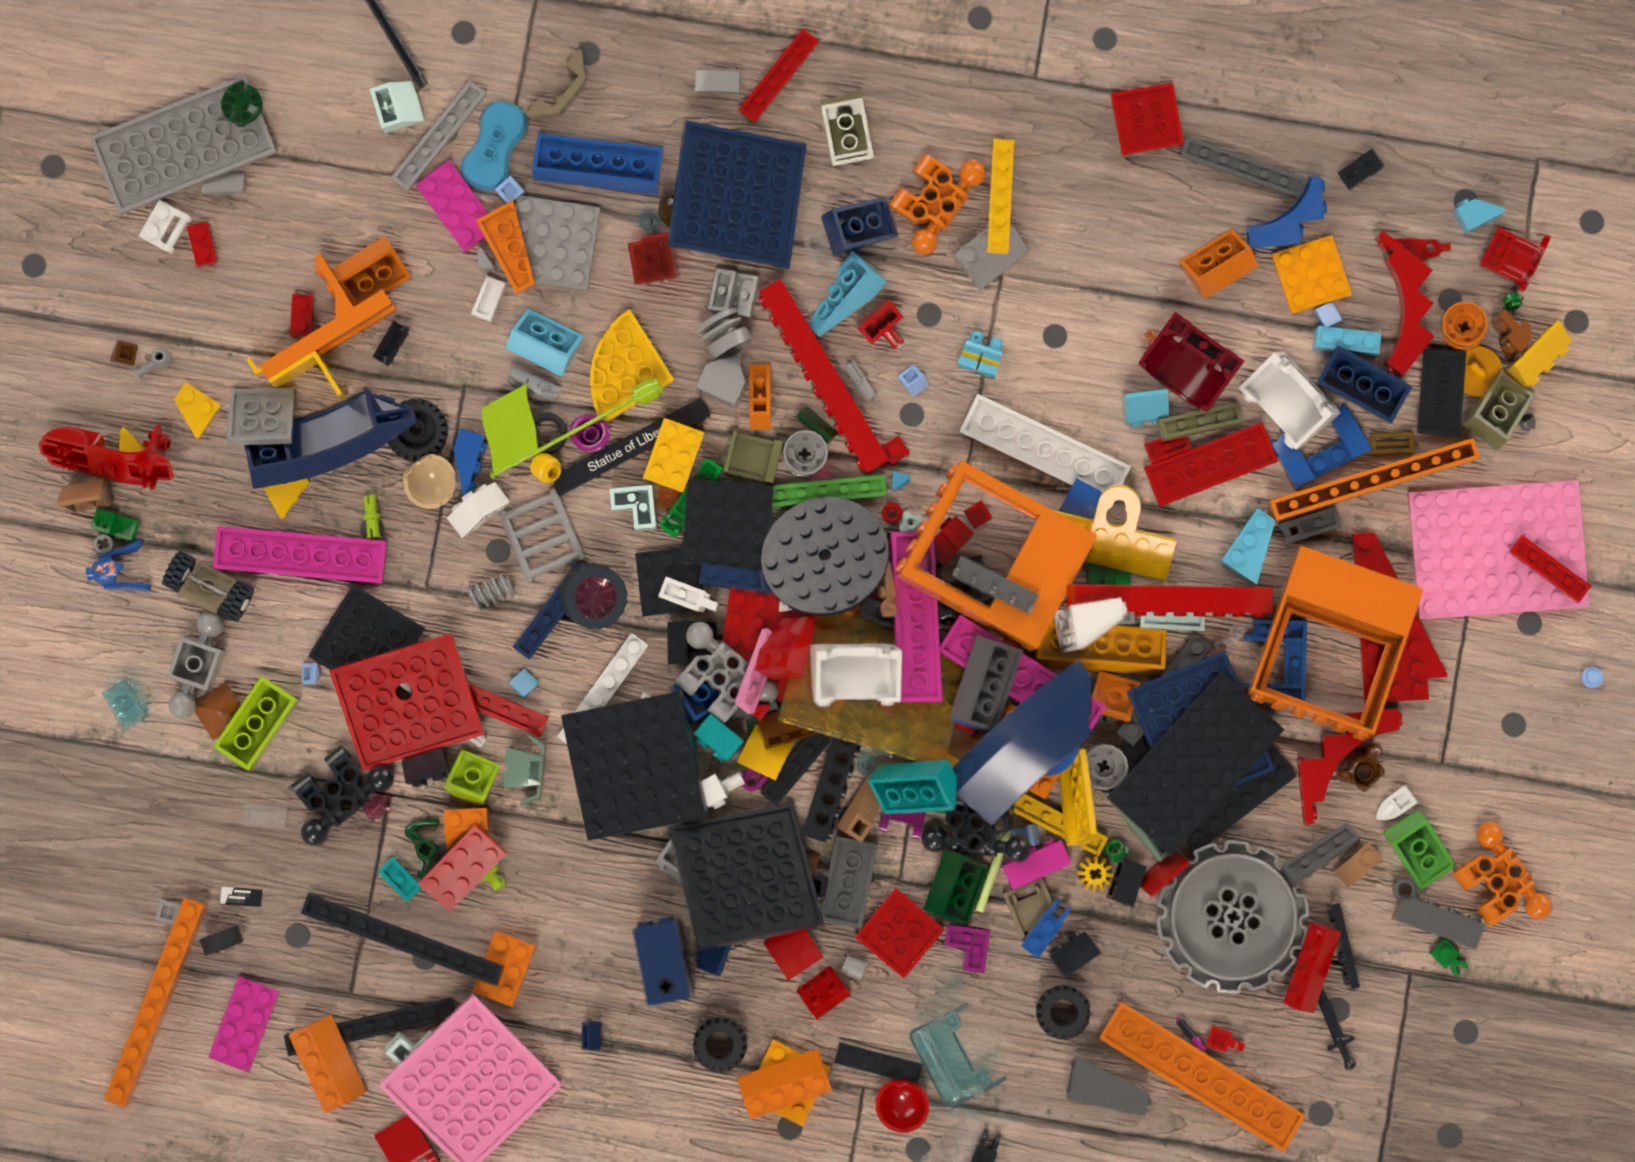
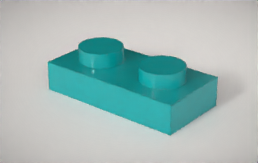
[377,857,422,902]

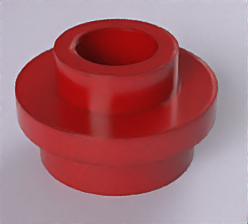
[882,503,903,524]

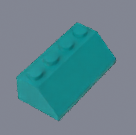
[868,760,957,814]

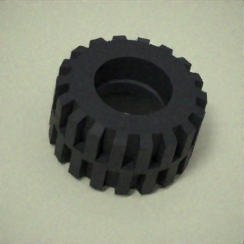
[1036,985,1091,1040]
[693,1017,747,1073]

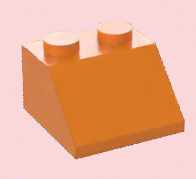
[443,808,490,852]

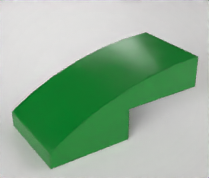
[90,508,141,542]

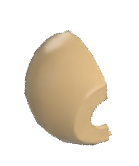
[402,454,456,509]

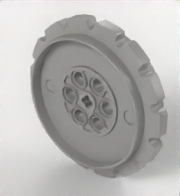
[1156,841,1309,994]

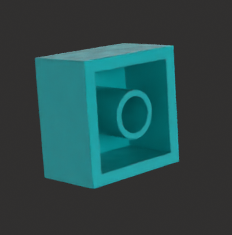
[694,714,745,763]

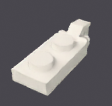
[658,577,719,613]

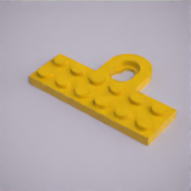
[1053,485,1176,581]

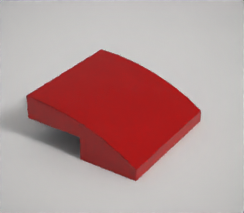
[763,930,824,981]

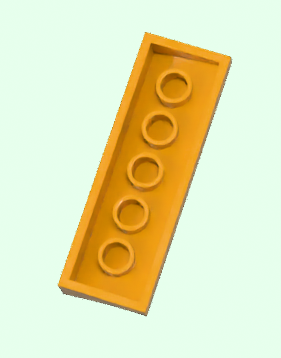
[1036,620,1167,677]

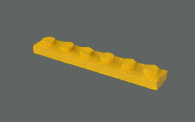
[987,139,1014,254]

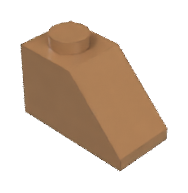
[1333,842,1383,887]

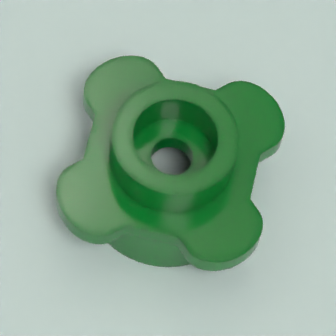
[1502,292,1524,311]
[1104,839,1129,863]

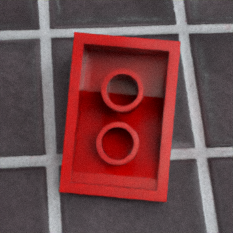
[755,616,817,680]

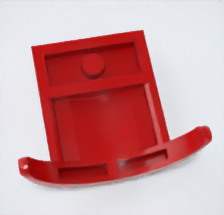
[1479,227,1551,292]

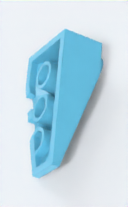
[808,251,887,337]

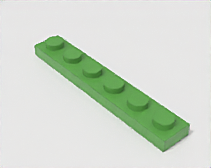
[772,474,887,508]

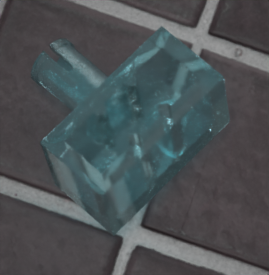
[102,680,149,730]

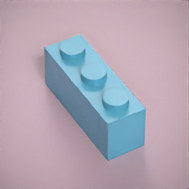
[1312,326,1381,357]

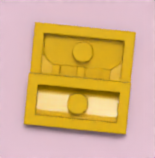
[737,725,795,781]

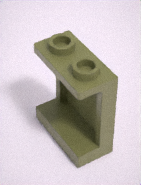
[721,430,783,485]

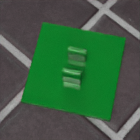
[1088,563,1131,585]

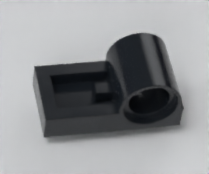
[1337,148,1385,190]

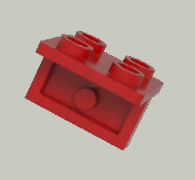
[796,966,852,1020]

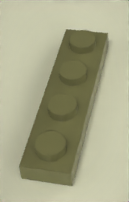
[1157,402,1243,442]

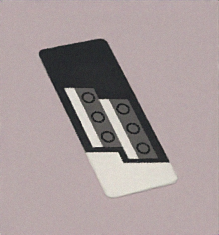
[220,887,262,907]

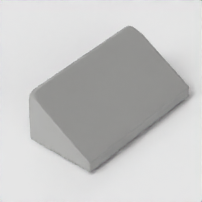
[201,173,246,195]

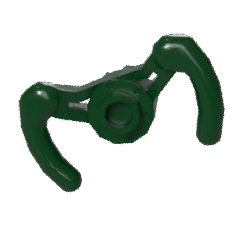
[405,818,440,880]

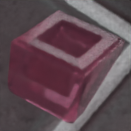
[809,466,835,482]

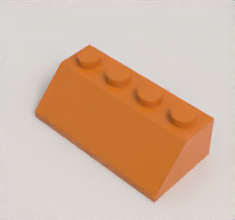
[289,1014,367,1114]
[737,1049,832,1120]

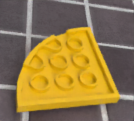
[590,309,675,423]

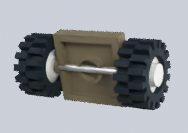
[162,551,254,622]

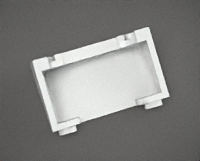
[1239,352,1340,450]
[1054,598,1127,653]
[810,644,902,706]

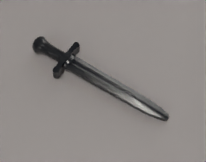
[1318,988,1356,1070]

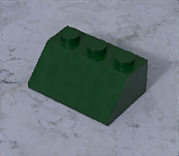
[923,849,990,926]

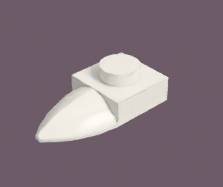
[1376,785,1418,820]

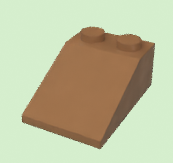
[57,476,113,513]

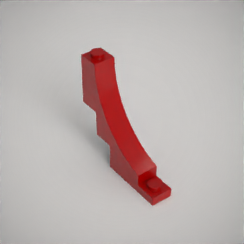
[1374,230,1435,378]
[1297,709,1403,825]

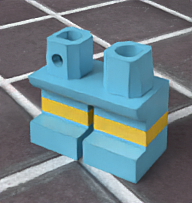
[957,331,1003,379]

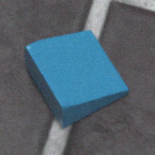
[509,668,539,698]

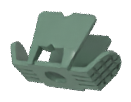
[503,734,546,806]

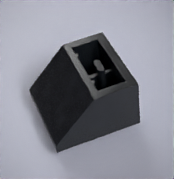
[401,748,451,788]

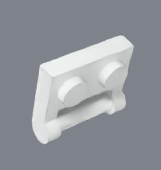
[139,200,192,254]

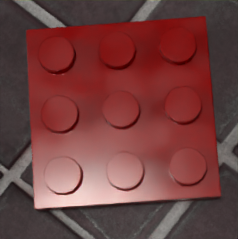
[1110,83,1184,156]
[855,888,945,979]

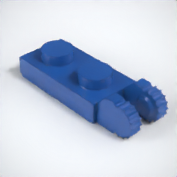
[1021,898,1072,958]

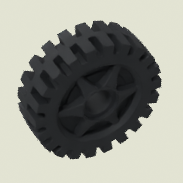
[388,398,448,462]

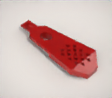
[1388,238,1451,260]

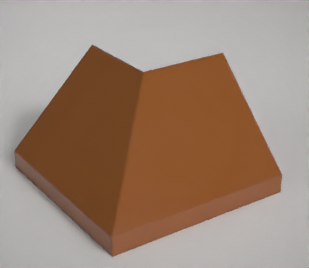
[194,682,241,741]

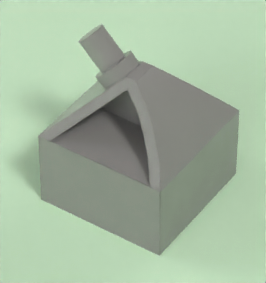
[696,352,747,410]

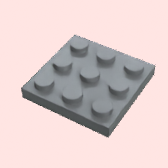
[227,387,296,445]

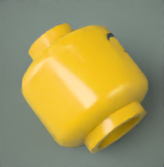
[530,453,562,483]

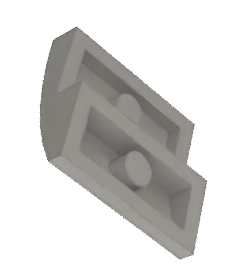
[708,268,761,319]

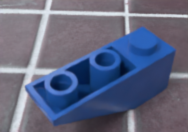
[454,429,488,496]

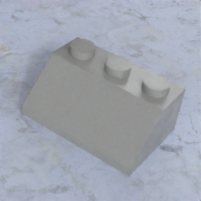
[953,223,1029,291]

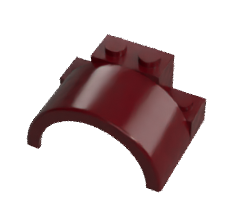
[1139,311,1245,412]

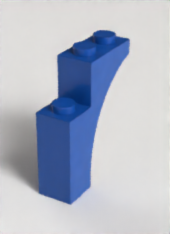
[1246,175,1327,249]

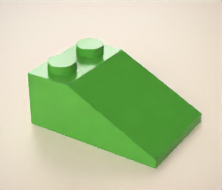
[1382,809,1456,890]

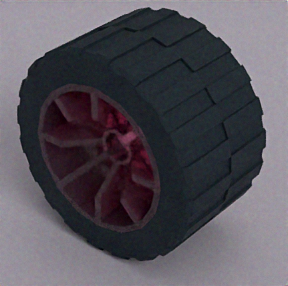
[559,563,627,629]

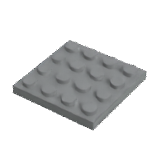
[504,196,601,291]

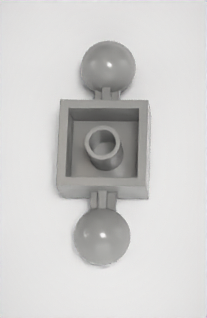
[167,611,225,719]

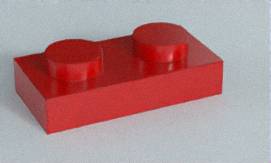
[186,221,218,268]
[290,294,314,337]
[1144,437,1192,465]

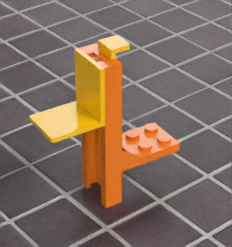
[246,254,397,401]

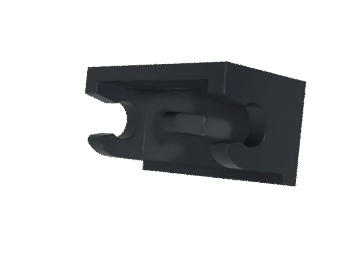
[1106,858,1147,907]

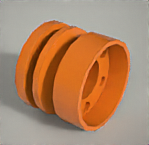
[1441,301,1488,352]

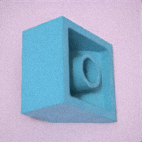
[1122,389,1169,428]

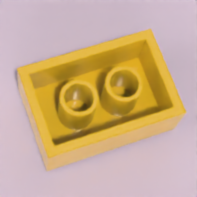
[642,418,704,492]

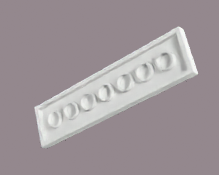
[959,394,1131,504]

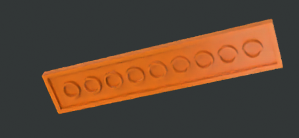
[1099,1001,1306,1152]

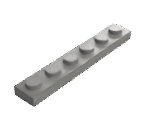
[391,80,487,192]

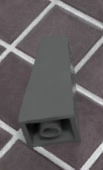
[1066,1055,1152,1116]

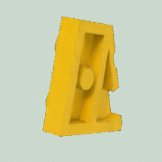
[174,382,222,440]

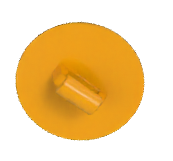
[1464,346,1503,397]

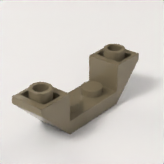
[526,49,587,121]

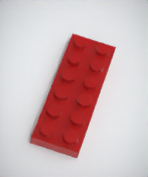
[1143,422,1278,508]

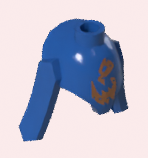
[86,538,152,592]

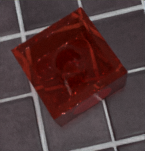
[627,236,680,286]

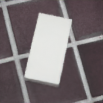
[471,275,507,323]

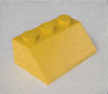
[1506,320,1572,388]

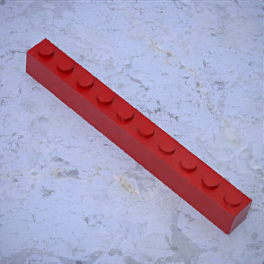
[758,279,889,475]
[1066,584,1273,617]

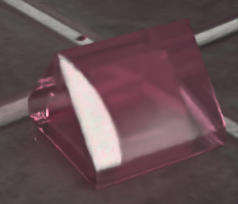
[362,794,391,822]

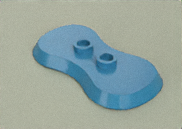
[460,101,528,191]

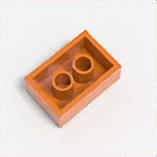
[472,931,537,1007]

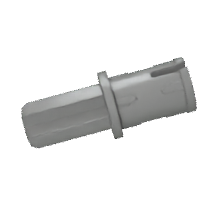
[845,361,877,402]

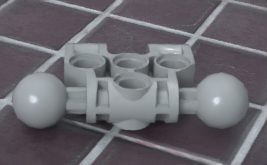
[674,622,778,724]

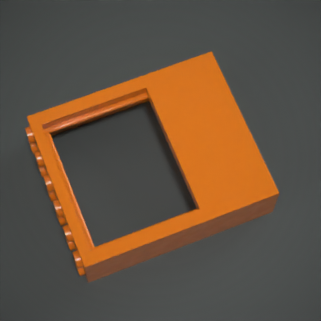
[895,460,1097,651]
[1247,546,1424,740]

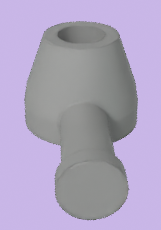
[134,348,172,379]

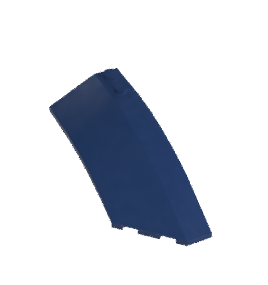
[244,388,417,489]
[952,660,1092,825]

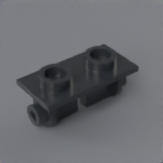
[372,320,410,366]

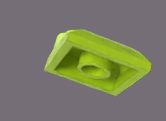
[444,749,501,805]

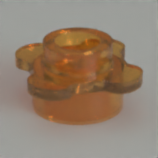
[656,489,678,510]

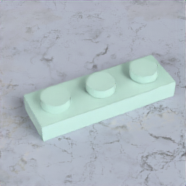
[1140,612,1205,632]

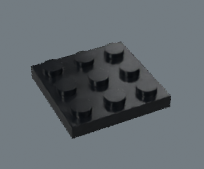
[635,548,706,617]

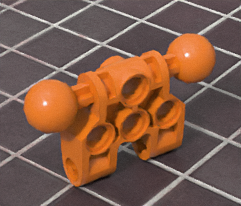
[888,153,986,255]
[1452,822,1552,927]

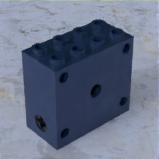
[632,916,694,1007]

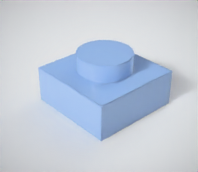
[495,176,525,203]

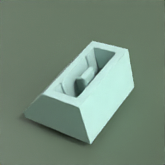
[370,81,425,134]

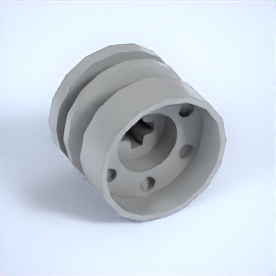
[697,308,753,361]
[782,430,828,477]
[1086,743,1128,790]

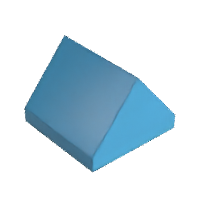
[892,471,911,492]

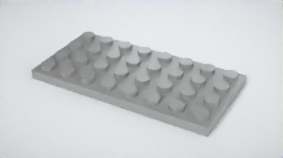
[89,75,277,215]

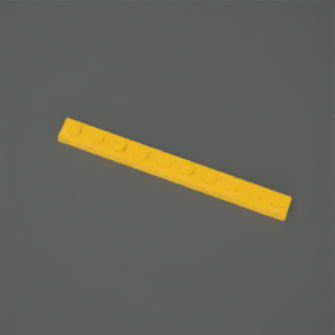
[908,738,1108,857]

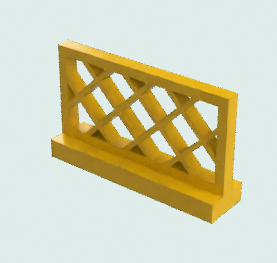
[1058,749,1097,846]

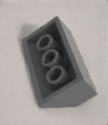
[949,635,1023,730]

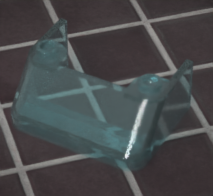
[909,1002,1007,1107]

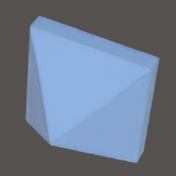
[302,663,322,685]

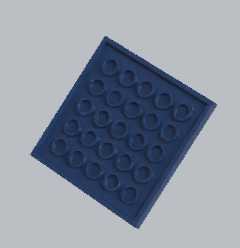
[667,120,807,269]

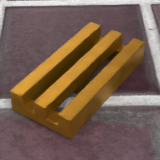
[1370,432,1414,455]

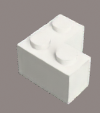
[447,482,510,538]

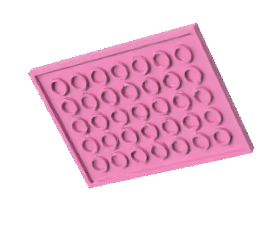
[1407,480,1590,620]

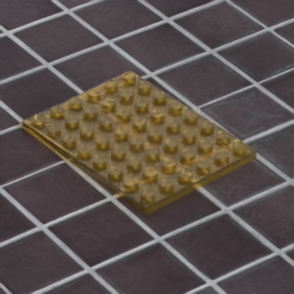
[778,611,965,762]

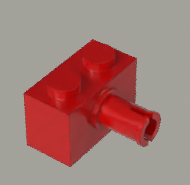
[855,299,904,350]

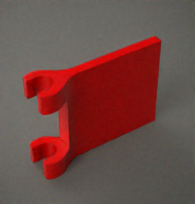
[374,1115,440,1162]

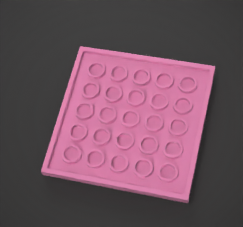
[378,994,562,1162]

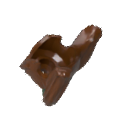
[1336,743,1385,793]

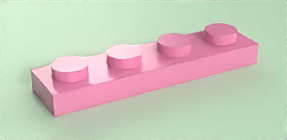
[735,629,772,714]

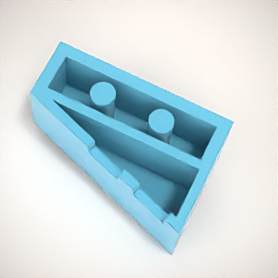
[1219,508,1275,586]

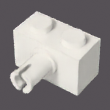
[702,772,745,809]

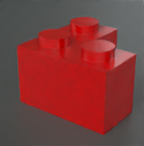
[934,516,974,567]

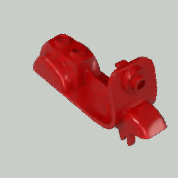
[38,424,174,490]

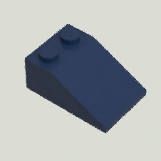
[821,197,898,256]

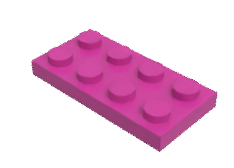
[415,161,488,253]
[208,976,280,1072]

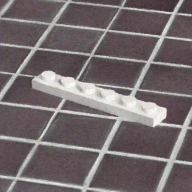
[557,633,649,744]

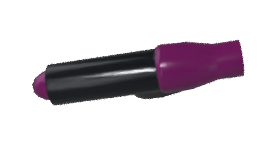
[1176,1017,1207,1052]

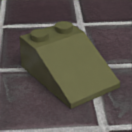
[820,91,874,166]
[1463,370,1535,450]

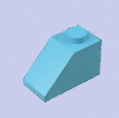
[1453,199,1506,234]

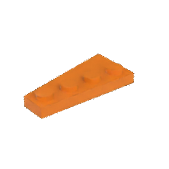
[476,200,535,295]

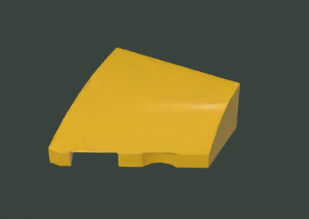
[263,478,310,520]

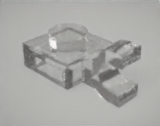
[1212,623,1249,654]

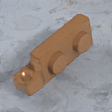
[878,559,897,617]

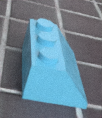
[505,308,584,376]

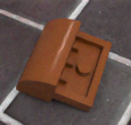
[1491,309,1531,359]

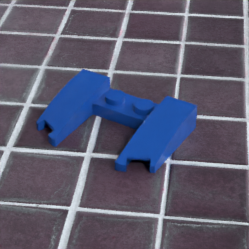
[1271,404,1372,490]
[1242,619,1307,706]

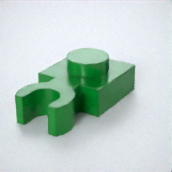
[1429,938,1469,977]

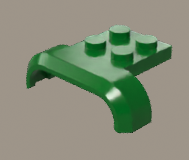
[660,459,723,538]

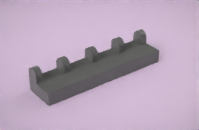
[952,556,1039,615]
[1281,823,1361,888]

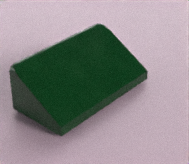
[797,407,838,444]

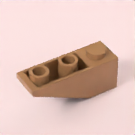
[836,773,880,843]

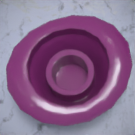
[570,414,610,452]

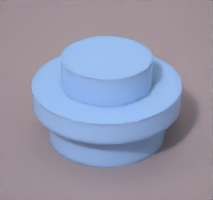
[1581,667,1603,688]

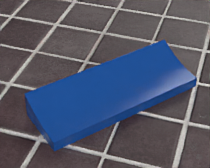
[532,133,663,195]

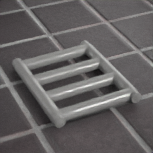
[498,488,586,583]

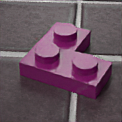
[945,925,990,973]

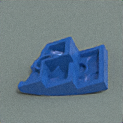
[1059,478,1102,519]

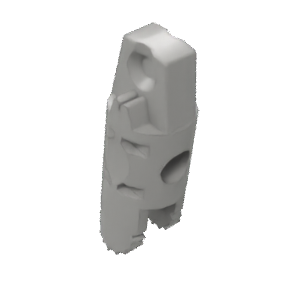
[508,367,561,402]

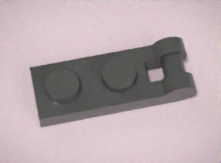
[1278,507,1342,545]

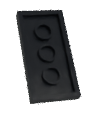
[1417,349,1467,437]

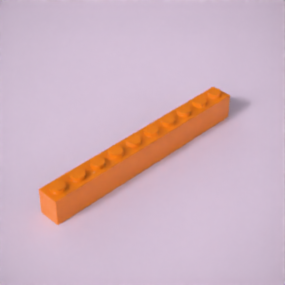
[1267,438,1480,523]
[104,897,208,1108]

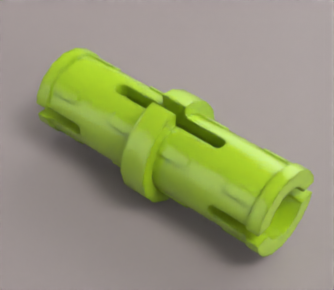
[363,495,381,539]

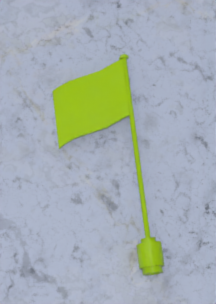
[482,377,664,479]

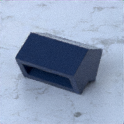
[582,1022,602,1050]

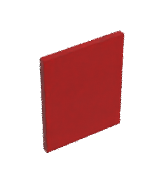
[1140,851,1190,898]

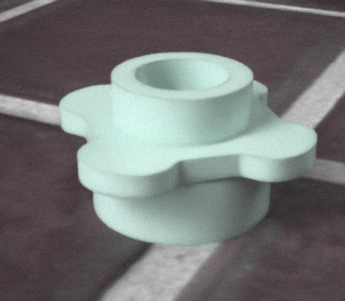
[899,511,923,532]

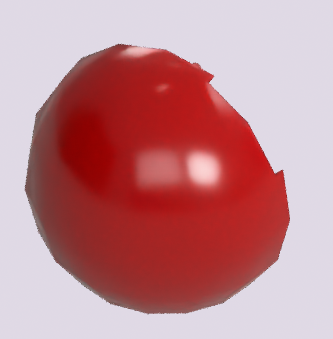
[875,1080,930,1133]

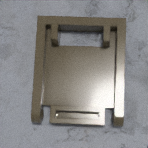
[1002,878,1059,942]

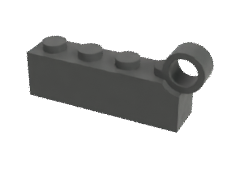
[1392,879,1485,949]

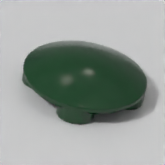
[221,83,263,125]

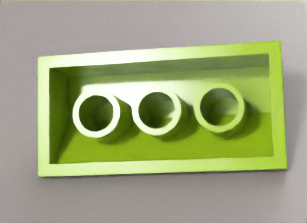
[213,676,300,771]

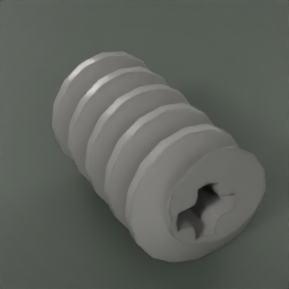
[467,572,514,610]

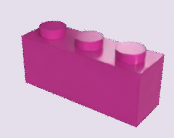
[1001,838,1072,890]

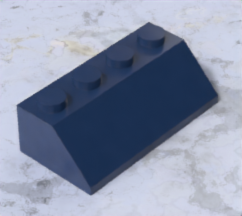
[1315,345,1413,424]

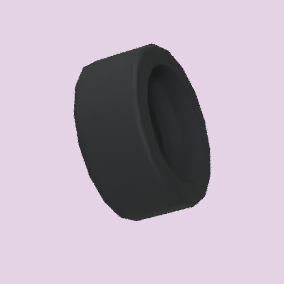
[533,412,568,453]
[199,926,244,956]

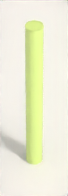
[975,831,1012,913]

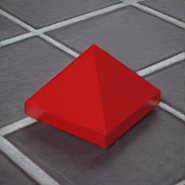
[753,703,770,721]

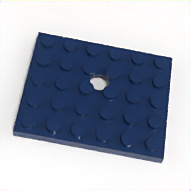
[1126,651,1275,786]

